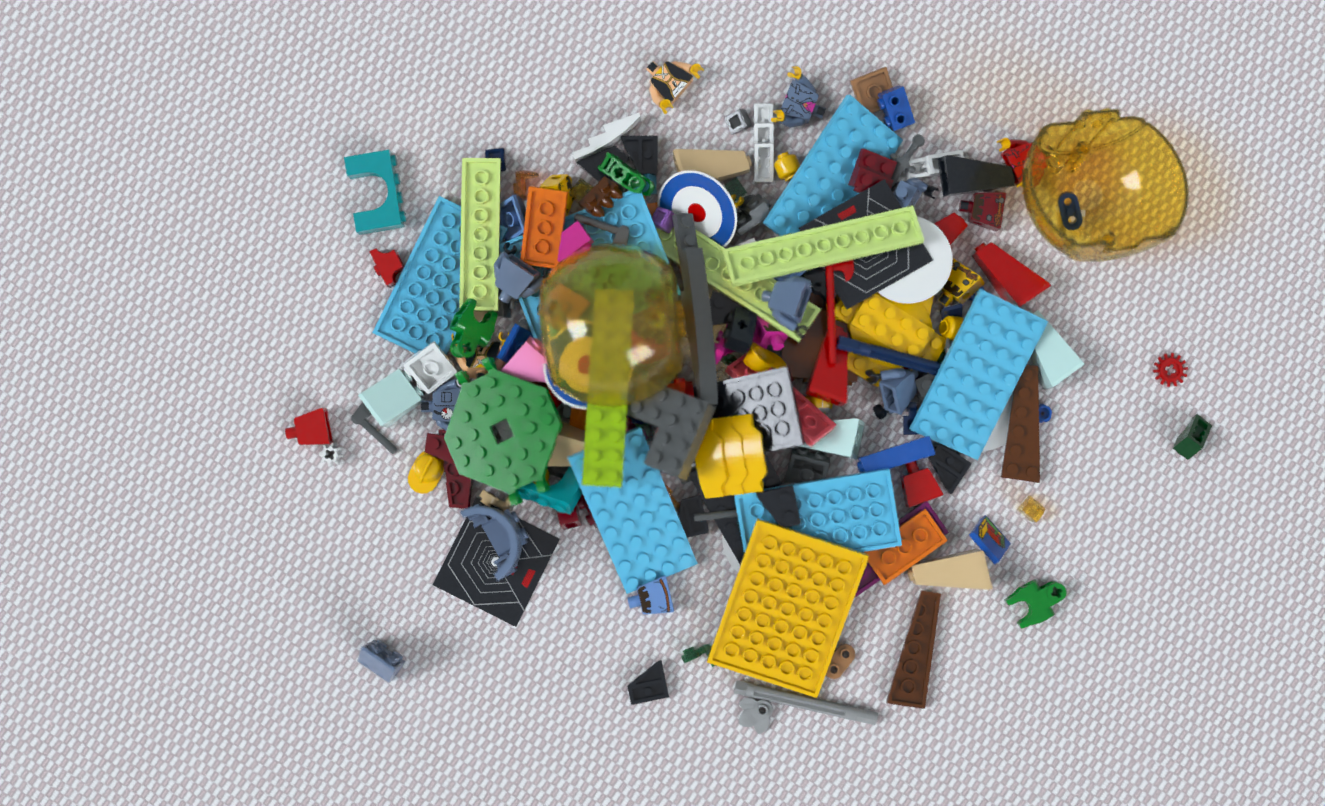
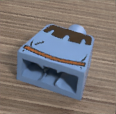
[627,576,674,614]

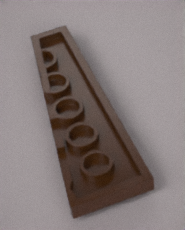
[1001,364,1040,483]
[886,590,941,709]

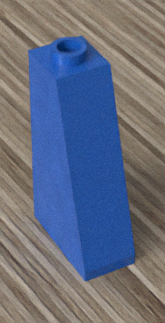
[856,436,935,473]

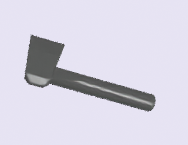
[574,213,630,251]
[351,402,397,454]

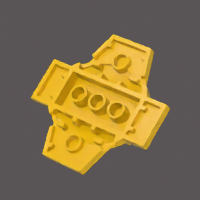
[835,292,946,387]

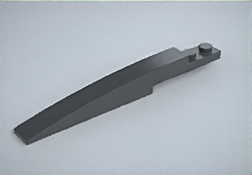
[672,213,718,405]

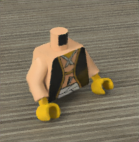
[646,61,704,114]
[451,331,509,379]

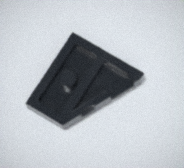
[710,290,747,325]
[928,443,972,494]
[756,485,801,527]
[678,495,709,538]

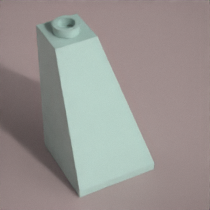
[1028,310,1084,389]
[797,418,865,460]

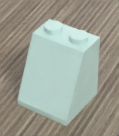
[358,369,425,428]

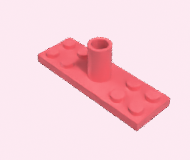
[725,352,836,447]

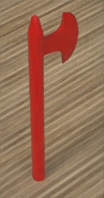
[825,259,854,364]

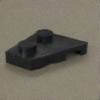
[621,136,658,175]
[577,146,629,182]
[627,660,669,705]

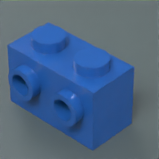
[877,85,915,131]

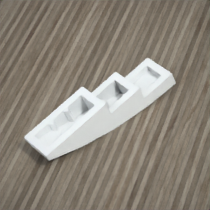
[754,103,774,182]
[572,113,641,163]
[895,150,964,184]

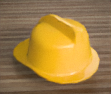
[743,342,787,372]
[408,452,444,494]

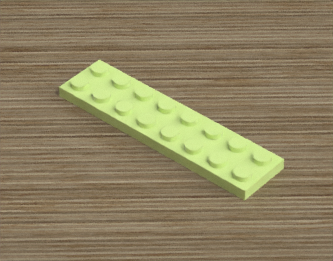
[459,158,501,312]

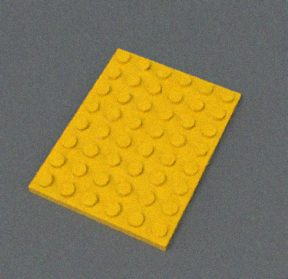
[707,518,869,698]

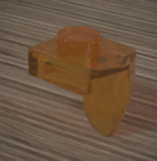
[513,170,539,199]

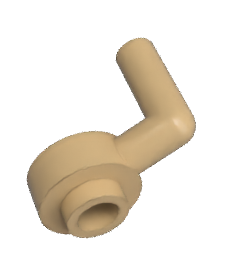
[479,489,511,511]

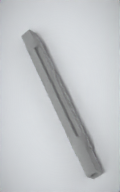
[734,680,878,725]

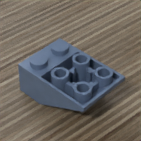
[357,640,406,683]

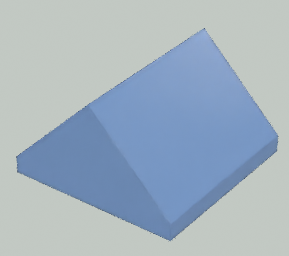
[500,195,526,241]

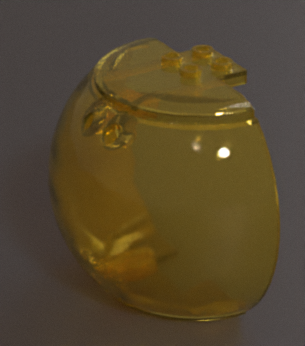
[1022,108,1189,262]
[539,243,687,406]

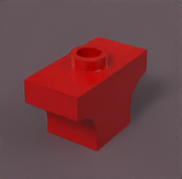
[369,248,405,288]

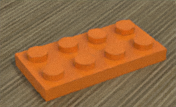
[521,186,568,269]
[863,509,948,585]

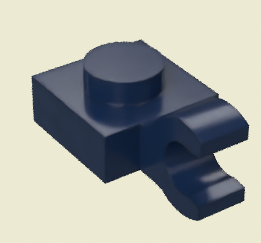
[902,402,918,435]

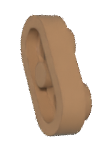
[826,644,855,679]

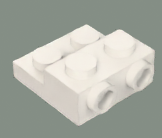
[404,341,459,394]

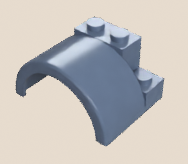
[460,503,529,581]

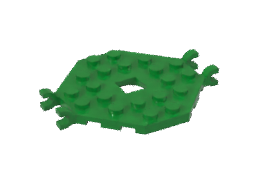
[444,357,563,506]

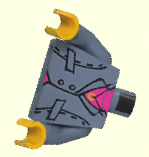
[771,66,826,128]

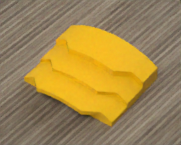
[695,414,768,499]

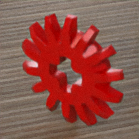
[1153,353,1188,387]

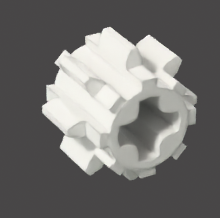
[319,443,344,467]

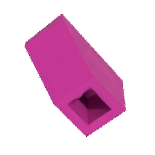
[557,221,594,265]

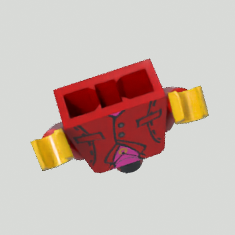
[996,137,1051,195]

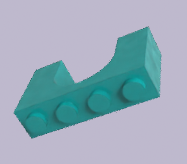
[344,149,407,235]
[505,466,583,515]

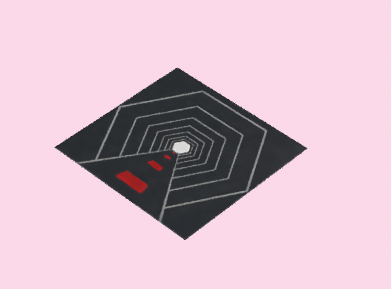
[799,179,933,309]
[433,497,560,627]

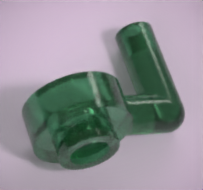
[681,644,716,667]

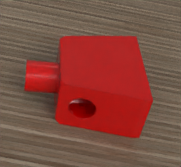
[285,408,333,445]
[900,461,943,507]

